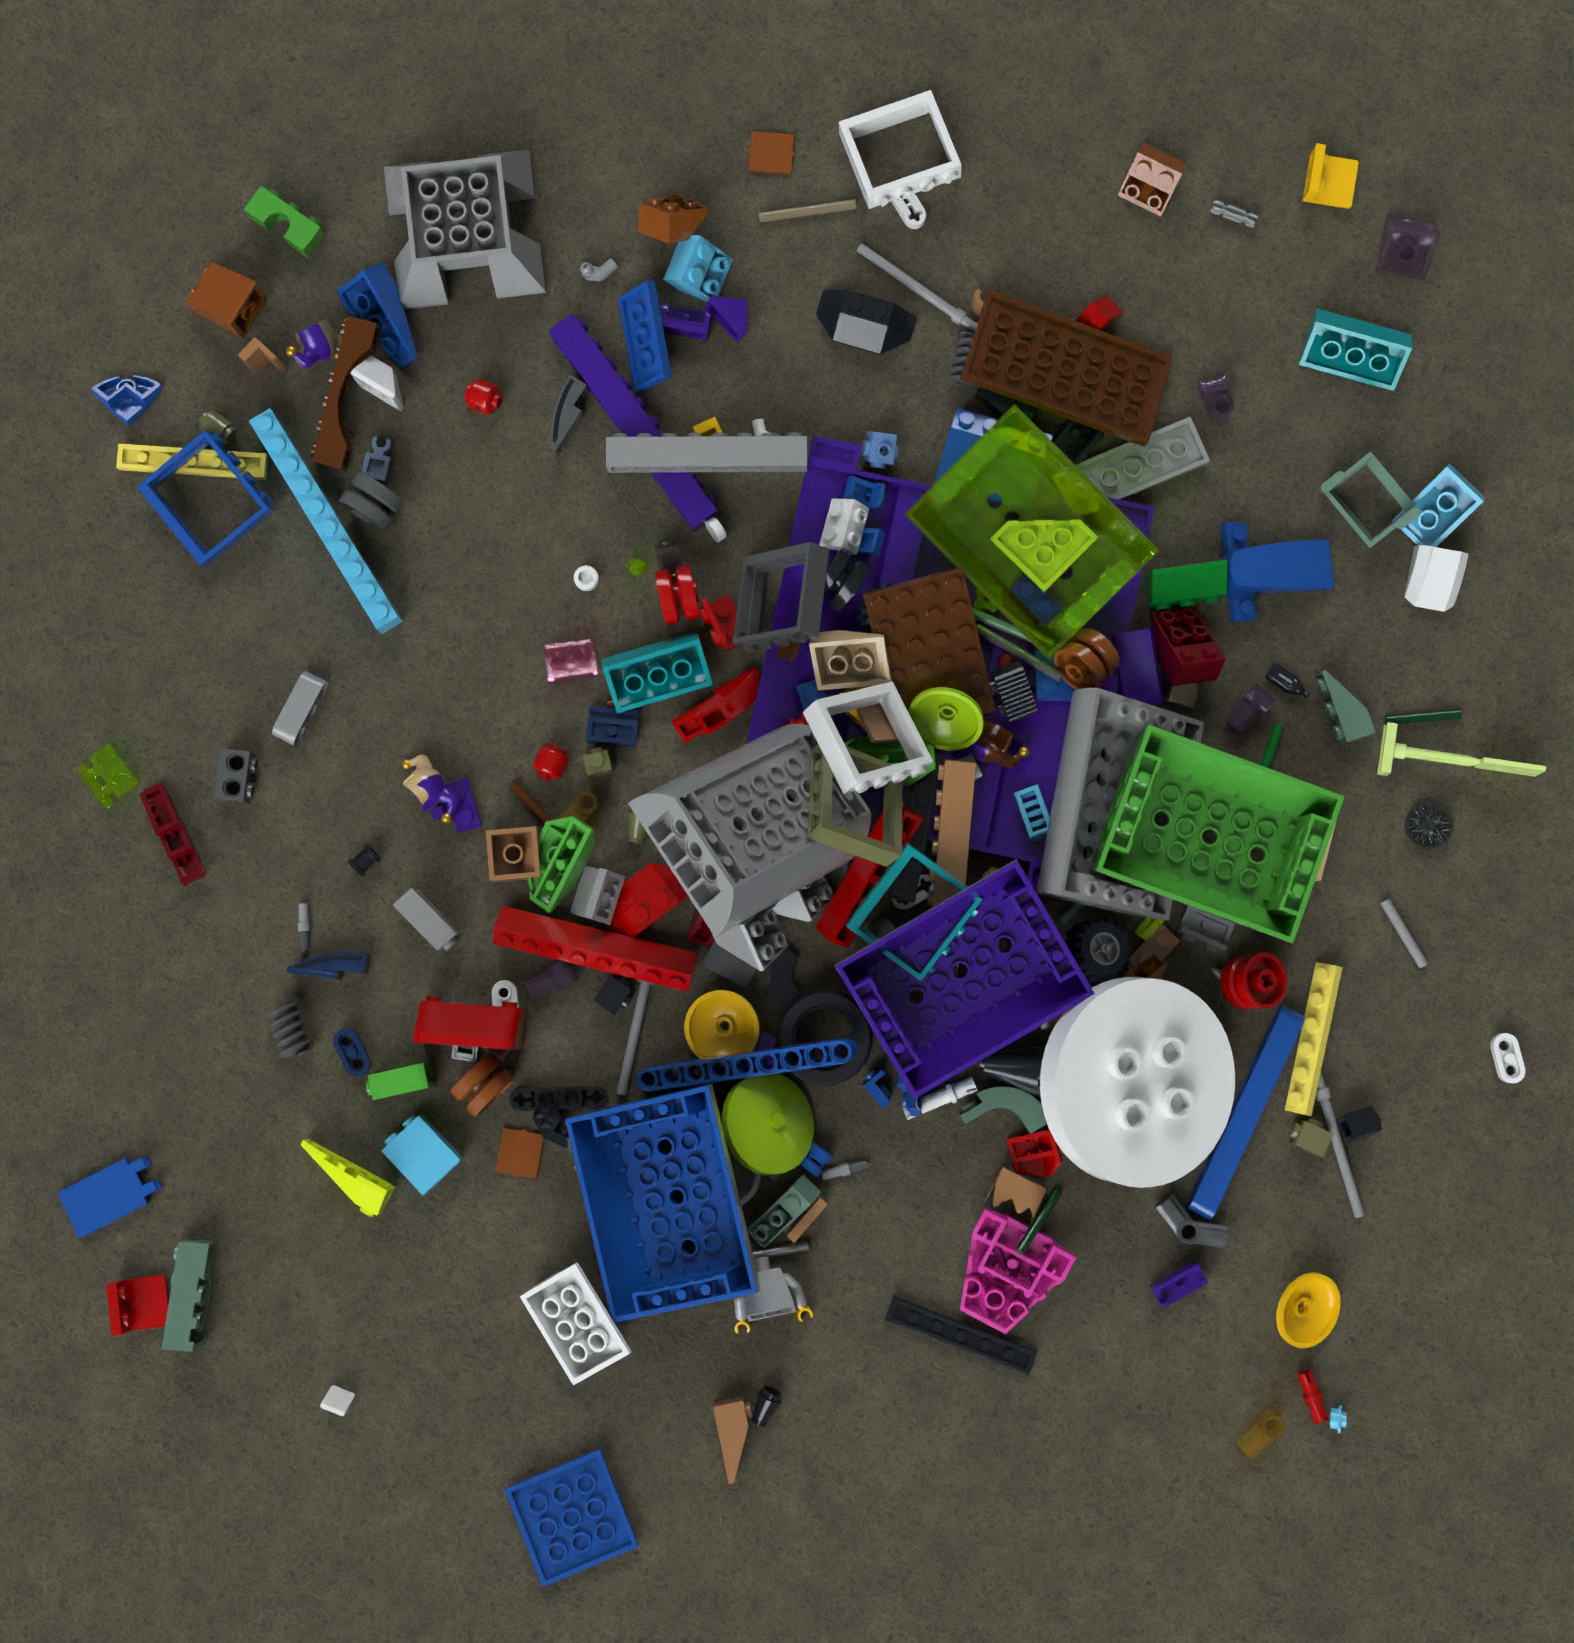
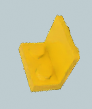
[1302,143,1359,209]

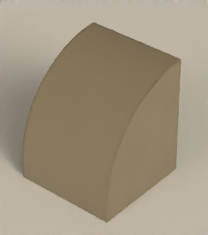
[1165,682,1200,711]

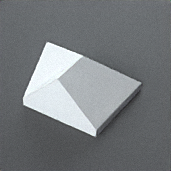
[351,356,404,412]

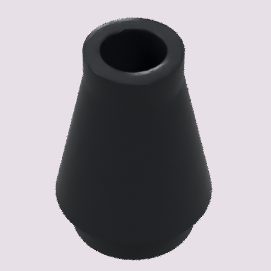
[751,1386,782,1427]

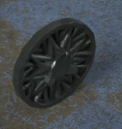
[1405,802,1453,849]

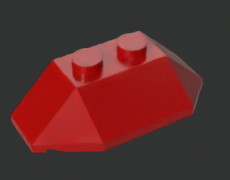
[606,863,689,938]

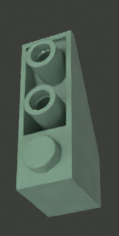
[1316,670,1376,745]
[747,1174,821,1249]

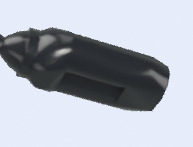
[1265,664,1310,698]

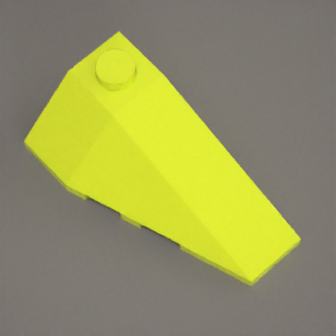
[301,1139,396,1217]

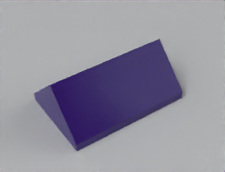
[1111,626,1166,705]

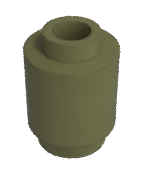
[199,410,237,446]

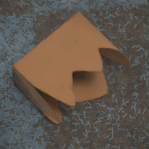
[984,1166,1046,1225]

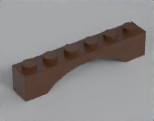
[311,316,382,472]

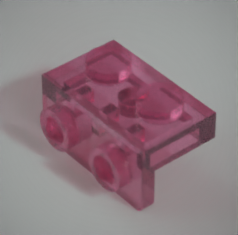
[543,639,598,684]

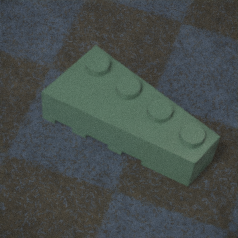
[161,1239,216,1352]

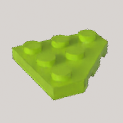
[990,519,1098,593]

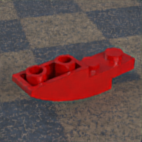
[671,666,761,743]

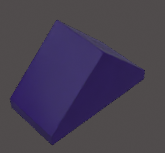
[705,297,747,344]

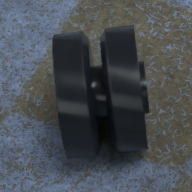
[823,547,870,613]

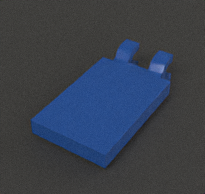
[57,1156,163,1238]

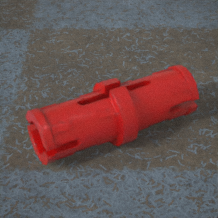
[1296,1369,1329,1424]

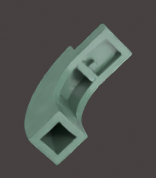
[959,1086,1047,1134]

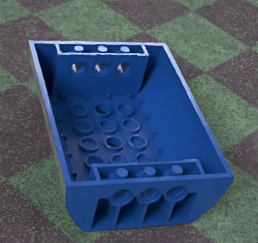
[565,1084,761,1323]

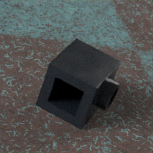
[593,975,633,1015]
[1336,1106,1383,1144]

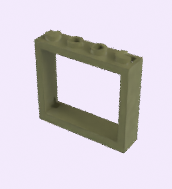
[807,744,904,867]

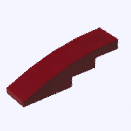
[139,782,207,886]

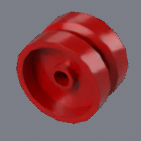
[655,564,700,625]
[1221,953,1288,1009]

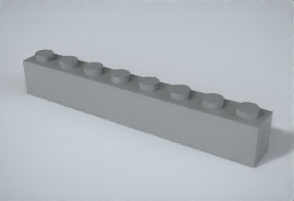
[606,432,807,473]

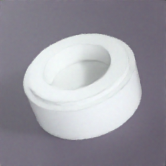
[705,517,726,543]
[574,565,599,591]

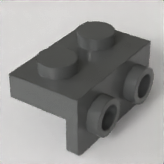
[1176,905,1235,954]

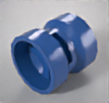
[800,1142,833,1177]

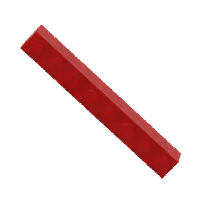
[493,906,698,992]

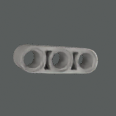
[272,671,328,746]

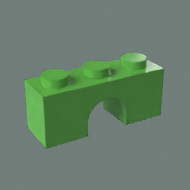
[244,186,325,258]

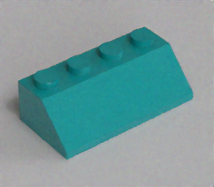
[1299,308,1412,391]
[601,631,713,713]

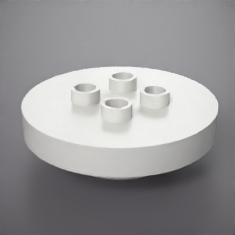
[1040,977,1235,1188]

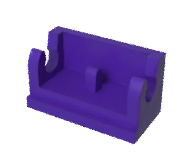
[661,304,712,340]
[1149,1261,1208,1309]

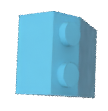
[1392,463,1485,547]

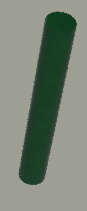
[1385,709,1462,725]
[1015,1188,1062,1255]

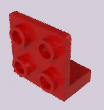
[699,594,739,652]
[106,1274,169,1336]

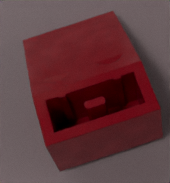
[1149,607,1226,686]

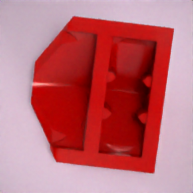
[1006,1129,1063,1178]

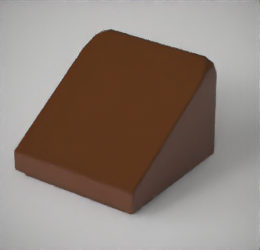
[776,642,800,662]

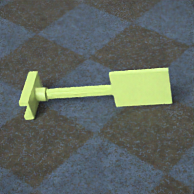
[1377,722,1546,777]

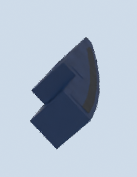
[287,952,371,980]

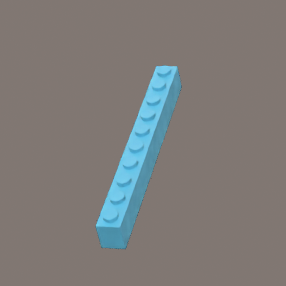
[249,408,403,634]

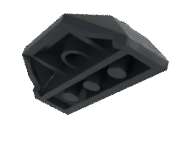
[816,289,917,355]

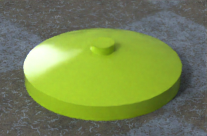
[722,1073,814,1175]

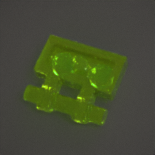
[77,743,141,809]

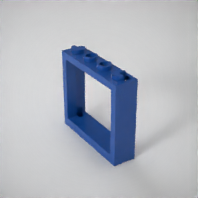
[137,430,275,566]

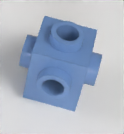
[861,431,898,469]

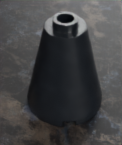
[980,1045,1046,1096]

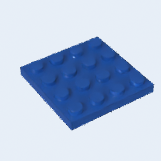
[504,1448,639,1587]

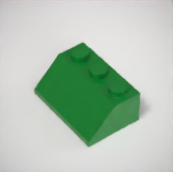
[1144,559,1228,611]

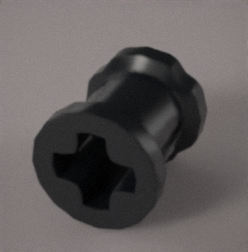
[348,844,382,877]

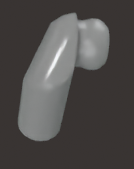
[580,258,618,282]

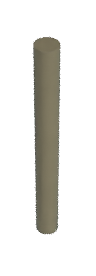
[758,199,856,223]

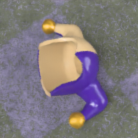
[402,755,461,824]

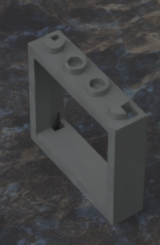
[733,542,829,652]

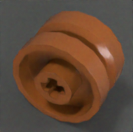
[1054,628,1120,690]
[450,1053,516,1118]

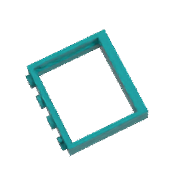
[846,842,983,981]

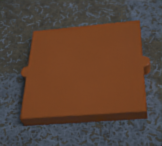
[748,131,795,175]
[495,1128,544,1179]

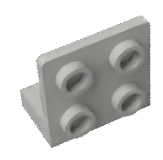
[570,866,625,925]

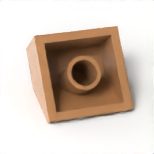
[486,826,541,882]

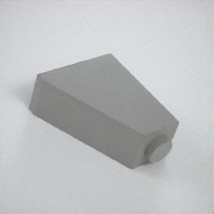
[393,888,460,951]

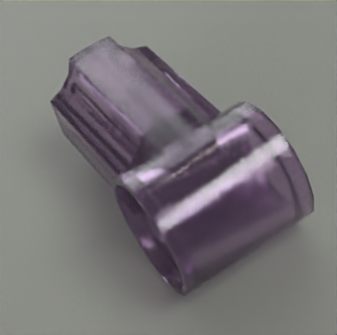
[1224,684,1275,735]
[525,961,579,1001]

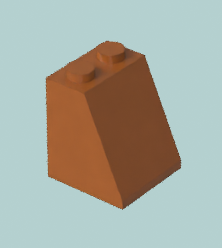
[186,262,268,339]

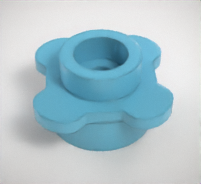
[1330,1405,1347,1433]

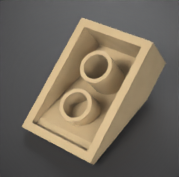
[809,630,892,690]

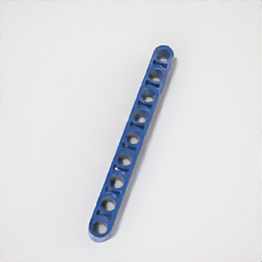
[1186,1004,1305,1220]
[636,1037,858,1091]

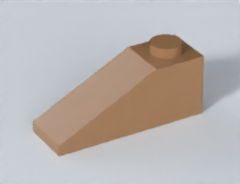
[713,1396,753,1484]

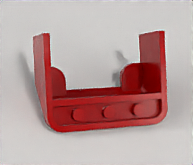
[413,996,527,1050]

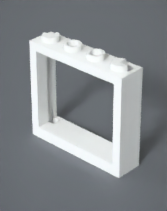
[839,90,961,209]
[803,681,933,794]

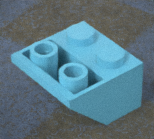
[663,235,733,302]

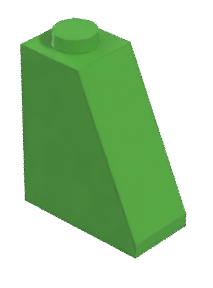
[366,1061,437,1100]

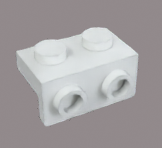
[819,499,869,555]

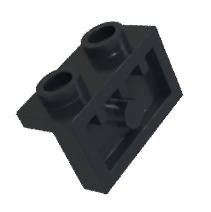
[533,1098,571,1150]

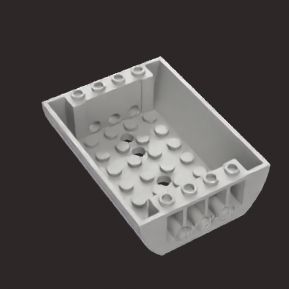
[1036,688,1204,921]
[628,724,871,938]

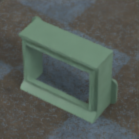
[1321,451,1420,548]

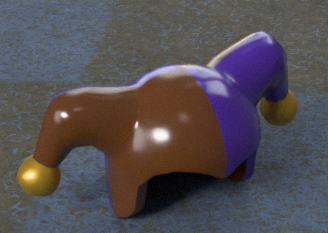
[955,720,1029,769]

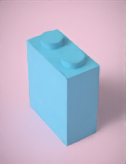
[382,1114,464,1195]

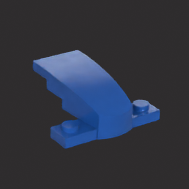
[1220,522,1334,622]

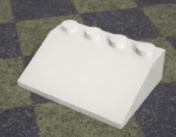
[520,1262,632,1385]

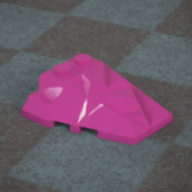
[960,1208,1076,1334]

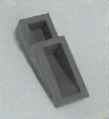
[550,375,589,457]

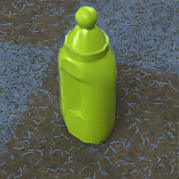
[1134,917,1165,942]

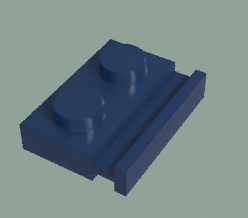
[586,706,640,748]

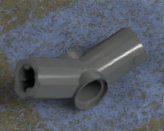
[1155,1193,1228,1248]

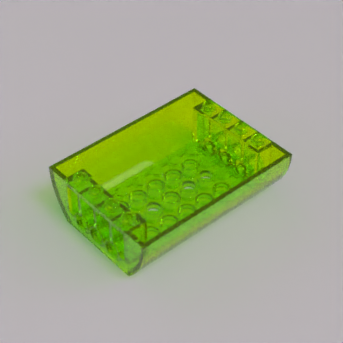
[904,404,1160,660]

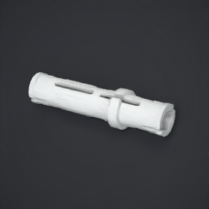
[902,1076,978,1120]

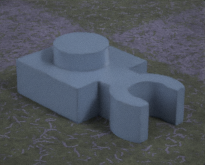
[362,436,392,483]

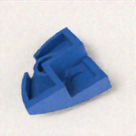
[91,375,162,426]

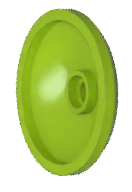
[908,687,984,751]

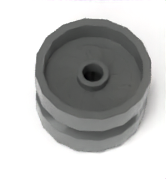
[339,471,404,531]

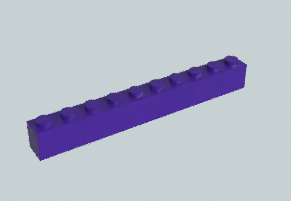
[548,314,718,532]

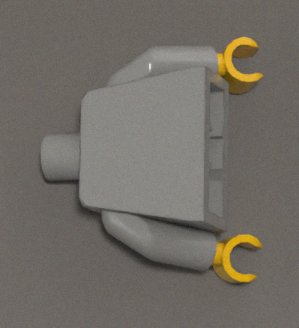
[734,1257,813,1334]

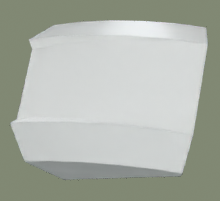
[1404,545,1469,612]

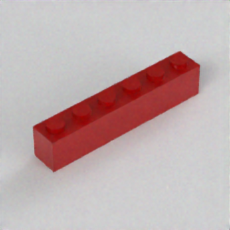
[815,804,923,948]

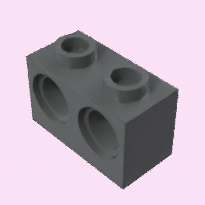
[213,748,258,803]

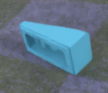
[1014,784,1050,843]

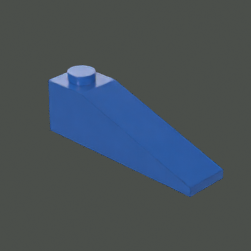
[336,263,418,369]

